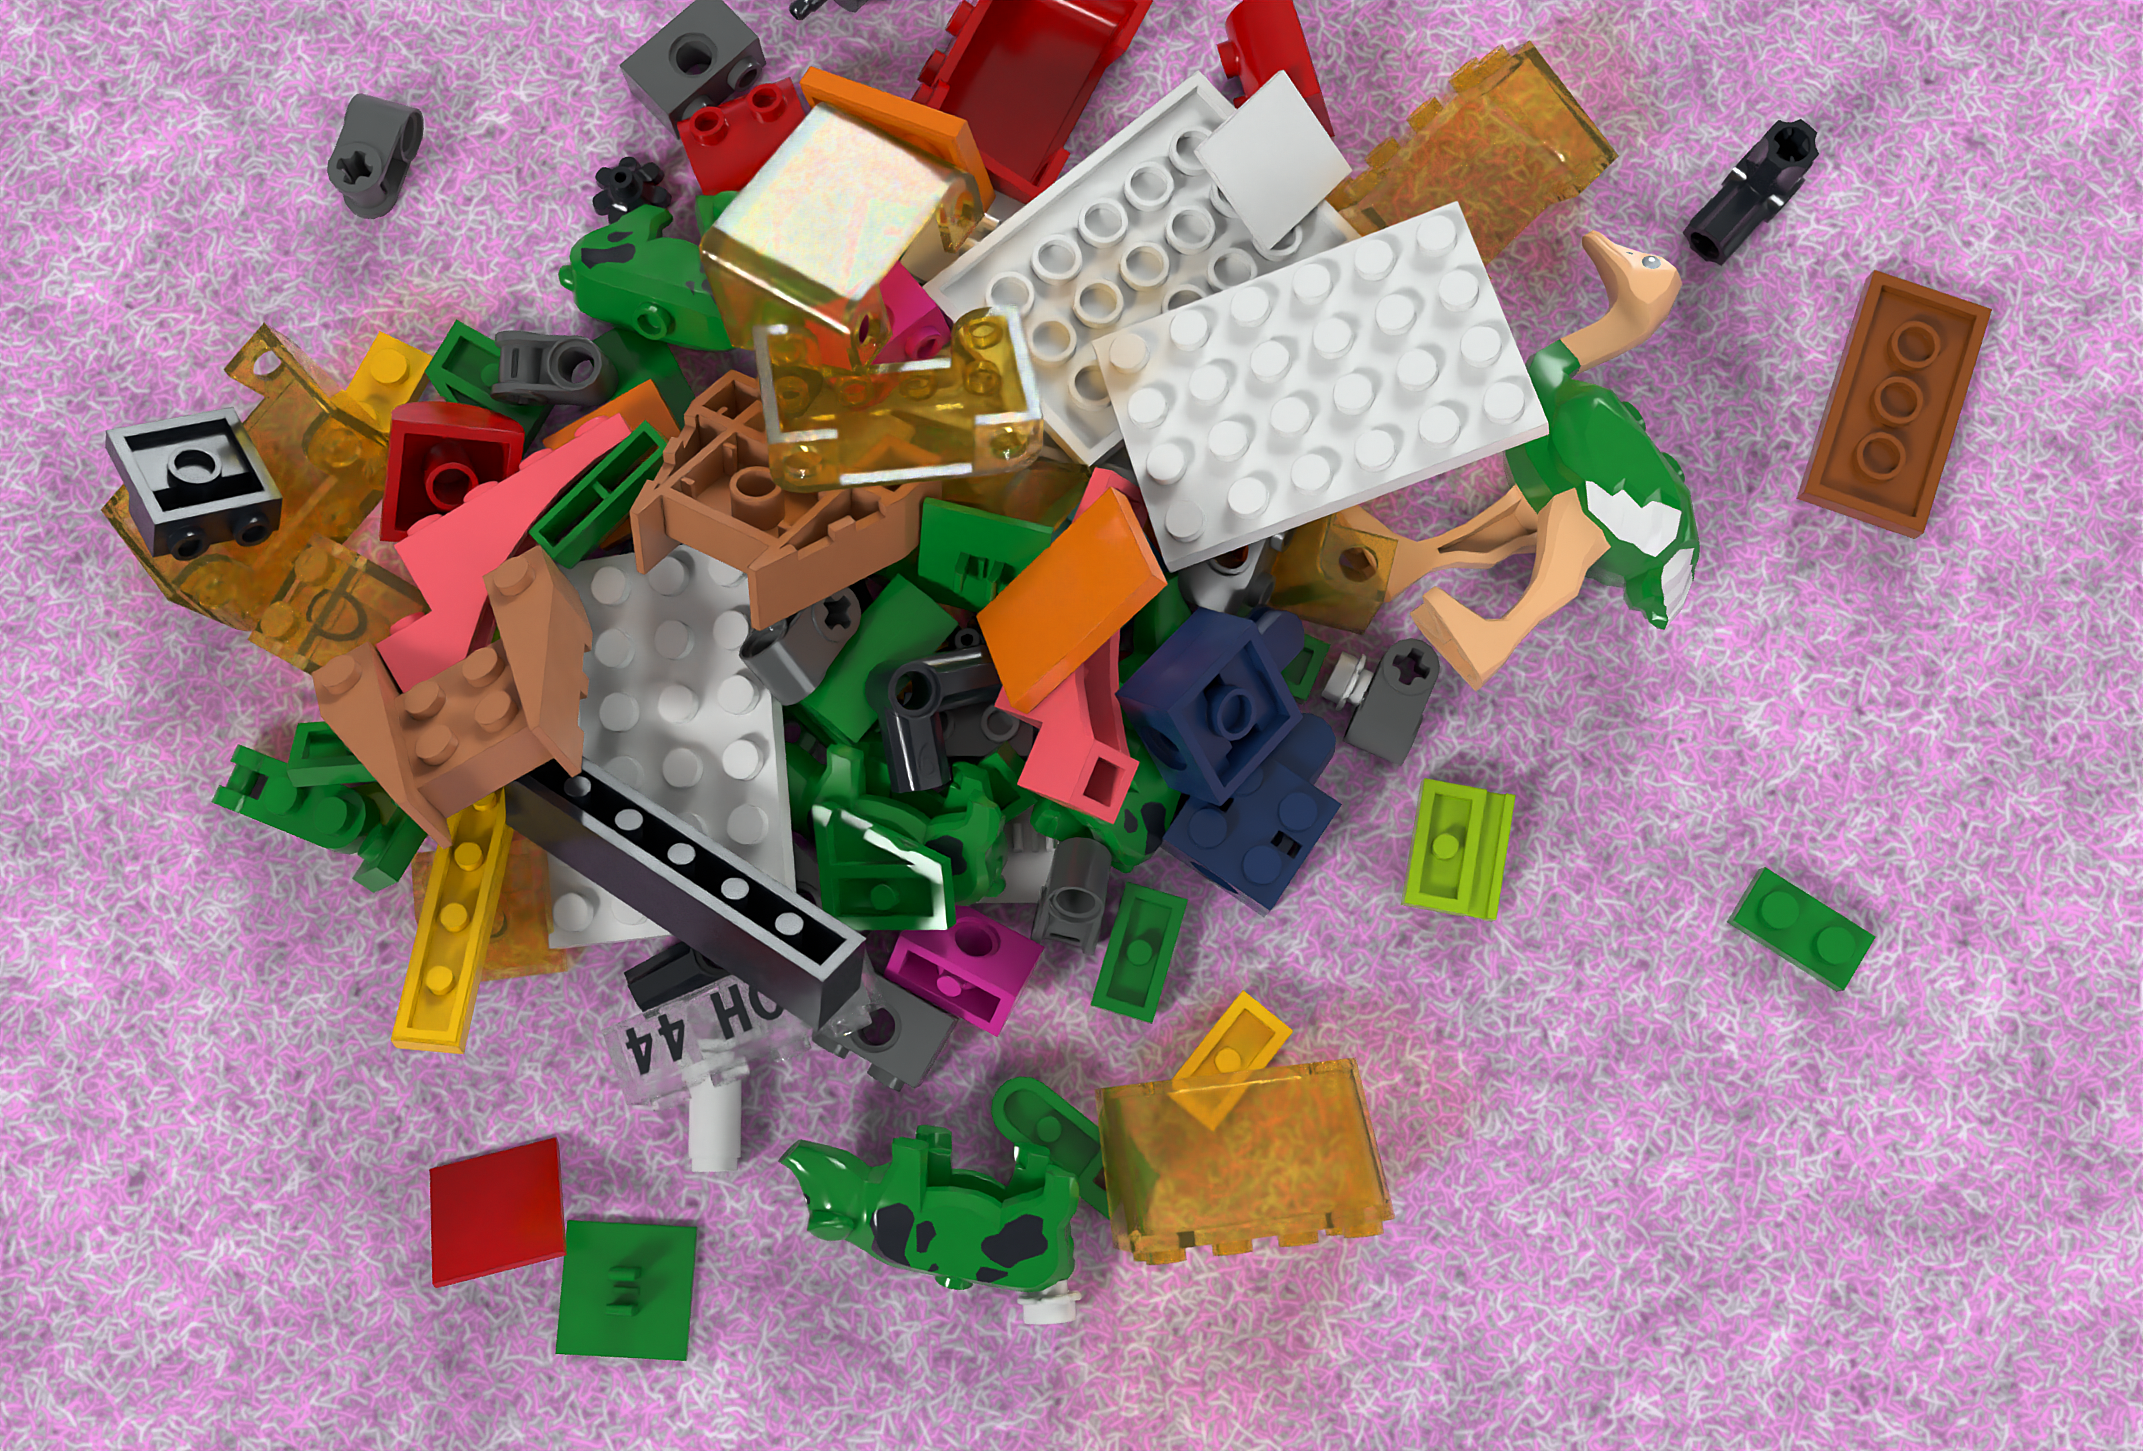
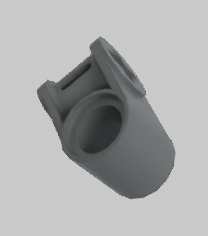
[327,93,424,219]
[490,330,619,407]
[739,587,861,706]
[1342,638,1440,766]
[1030,837,1111,955]

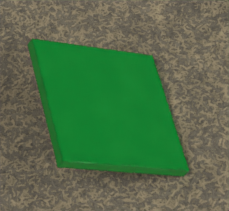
[917,497,1054,613]
[555,1220,698,1361]

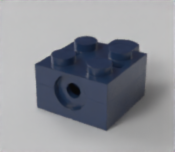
[1115,604,1305,806]
[1159,713,1342,917]

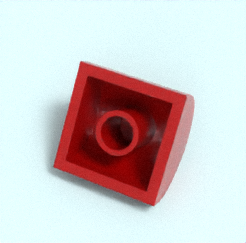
[1217,0,1335,137]
[677,76,834,214]
[379,401,525,542]

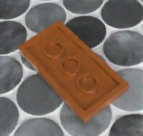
[1796,270,1992,539]

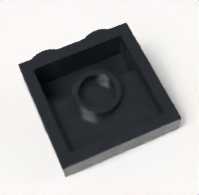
[105,407,283,561]

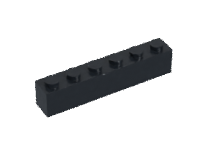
[504,756,866,1031]

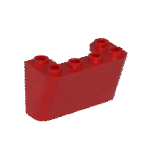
[907,0,1153,205]

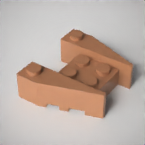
[629,369,942,631]
[311,544,593,849]

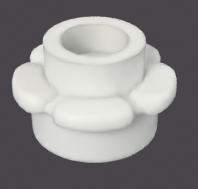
[1321,651,1374,711]
[1017,1280,1082,1325]

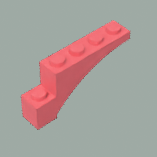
[375,413,633,693]
[994,467,1148,824]

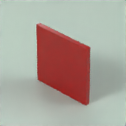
[429,1137,567,1288]

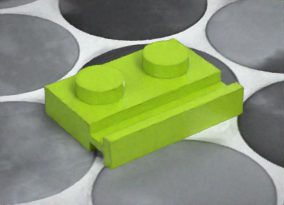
[1401,778,1516,922]

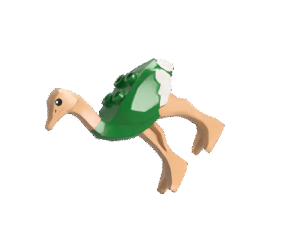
[1326,230,1700,692]

